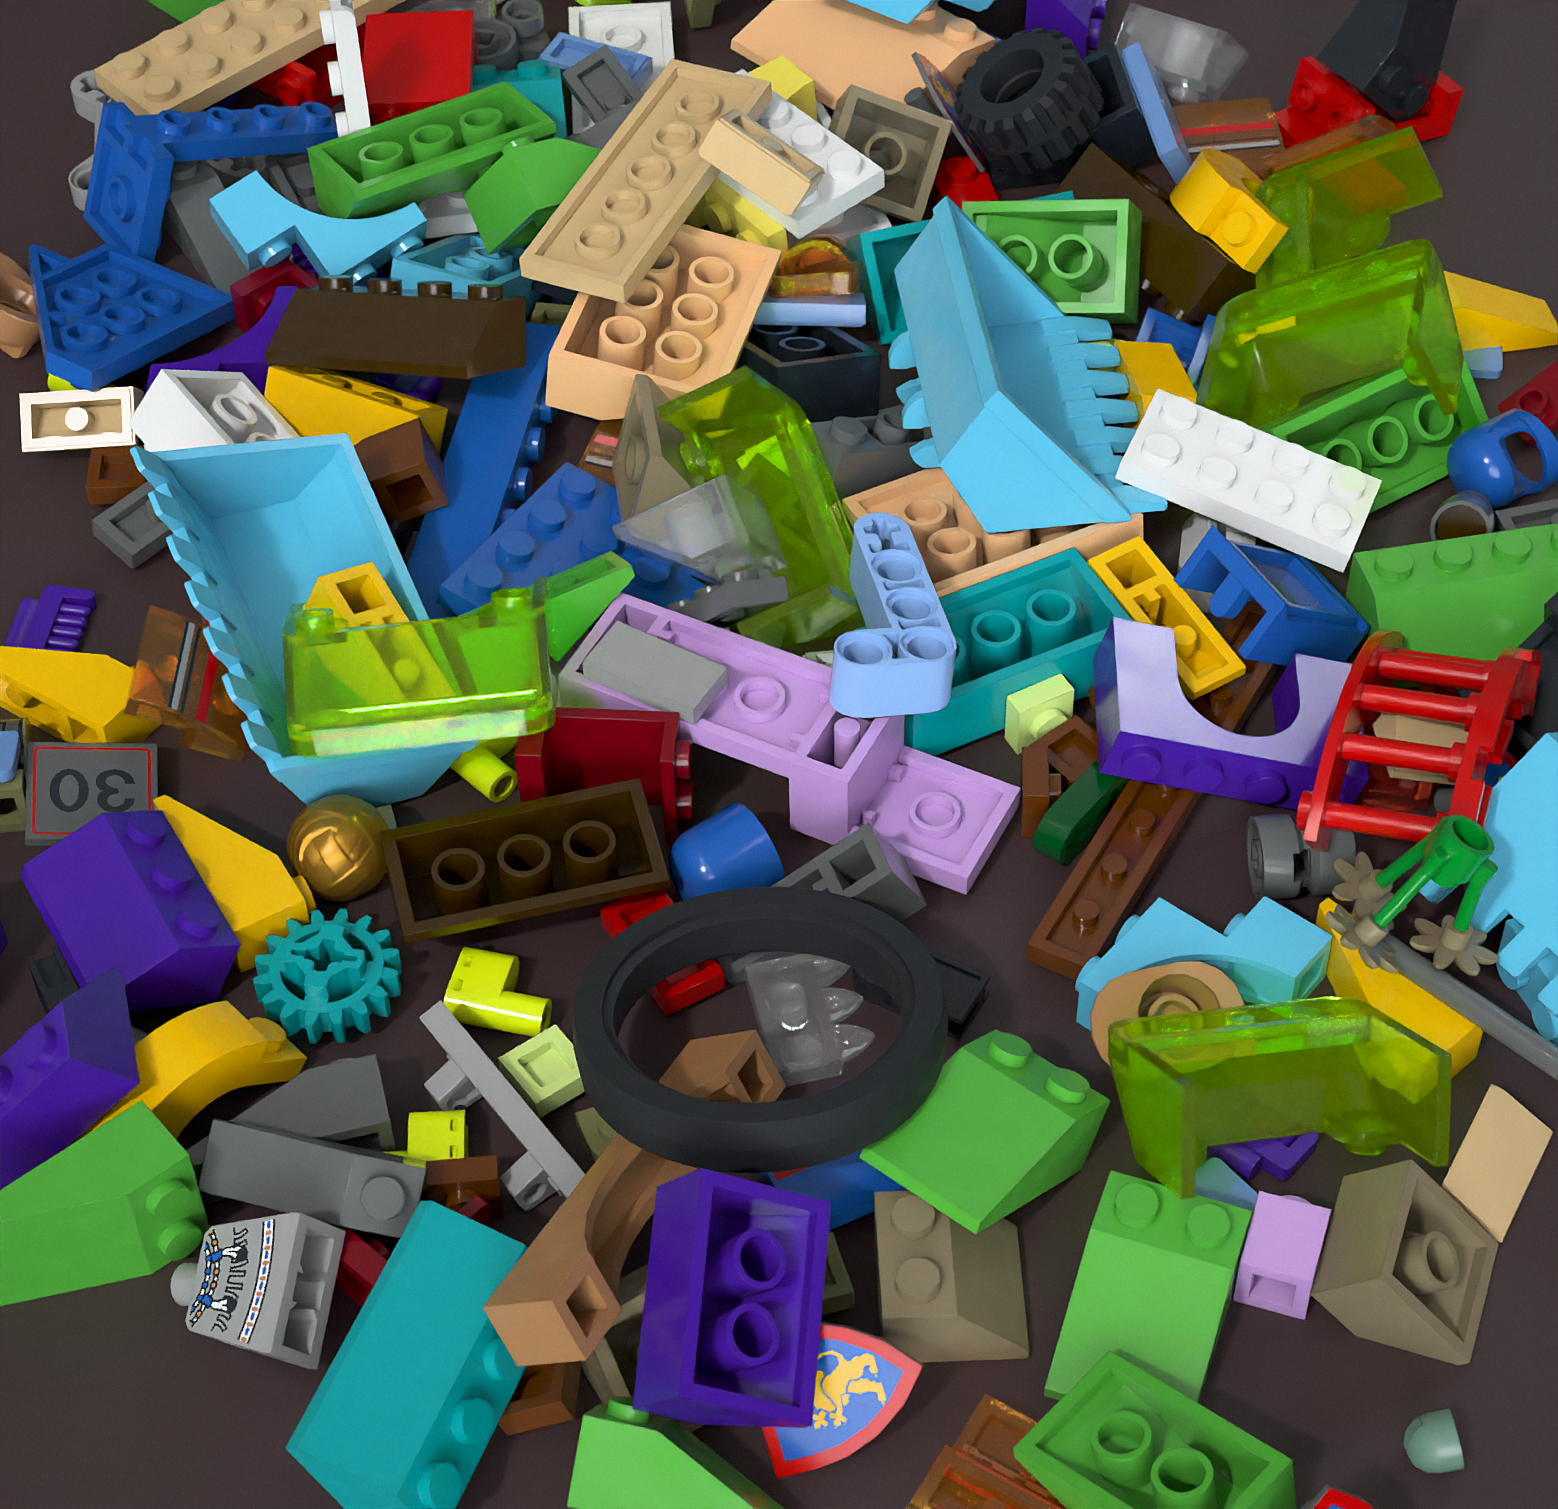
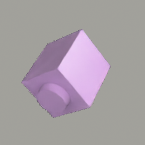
[1233,1191,1331,1320]

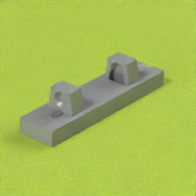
[419,1000,585,1212]

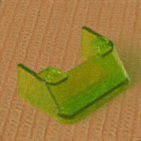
[1255,126,1453,365]
[1195,239,1464,428]
[657,366,866,649]
[282,577,559,757]
[1108,997,1452,1200]

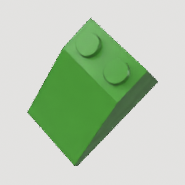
[463,136,602,255]
[962,199,1142,323]
[859,1029,1111,1234]
[0,1100,210,1306]
[1044,1170,1252,1404]
[1013,1350,1297,1509]

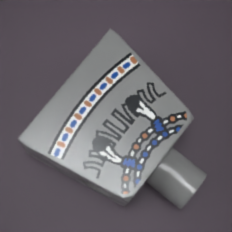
[171,1212,346,1369]

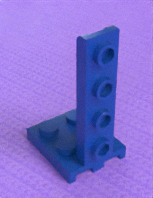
[83,102,338,262]

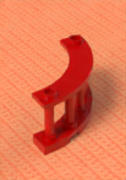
[1296,629,1544,852]

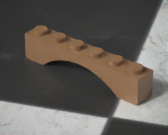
[482,1029,786,1366]

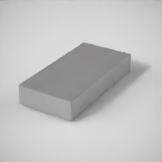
[582,621,728,725]

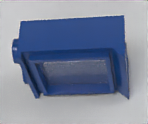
[1173,525,1371,666]

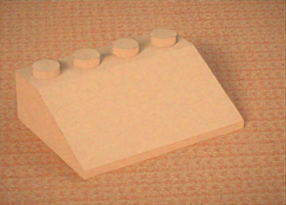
[731,0,996,113]
[545,224,782,420]
[842,467,1143,598]

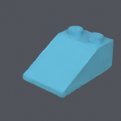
[390,232,543,318]

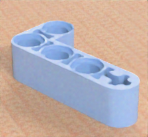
[829,512,957,718]

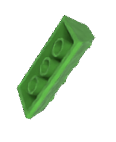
[307,81,557,219]
[1255,341,1489,514]
[1345,523,1558,689]

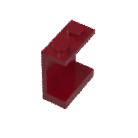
[515,706,695,846]

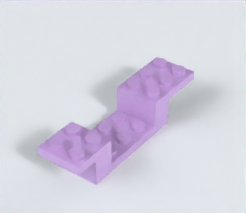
[508,592,1021,895]

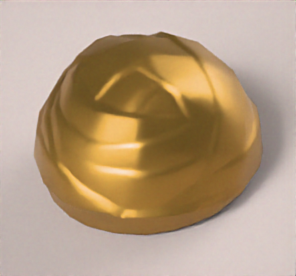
[287,794,389,902]

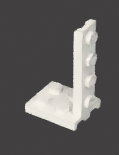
[319,0,478,239]

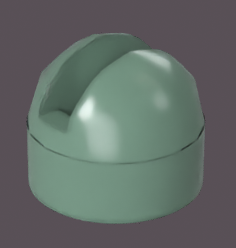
[1404,1408,1464,1473]

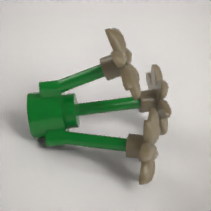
[1326,815,1498,976]

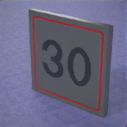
[25,742,158,846]

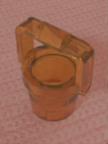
[768,233,863,298]

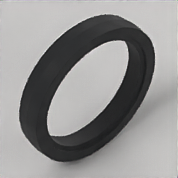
[573,886,948,1173]

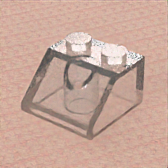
[1115,3,1249,106]
[612,474,787,585]

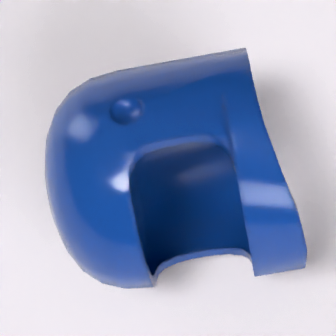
[1446,408,1558,509]
[668,802,784,900]

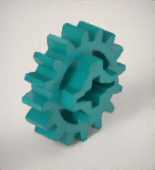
[253,909,403,1044]

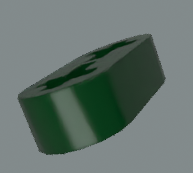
[1033,761,1130,866]

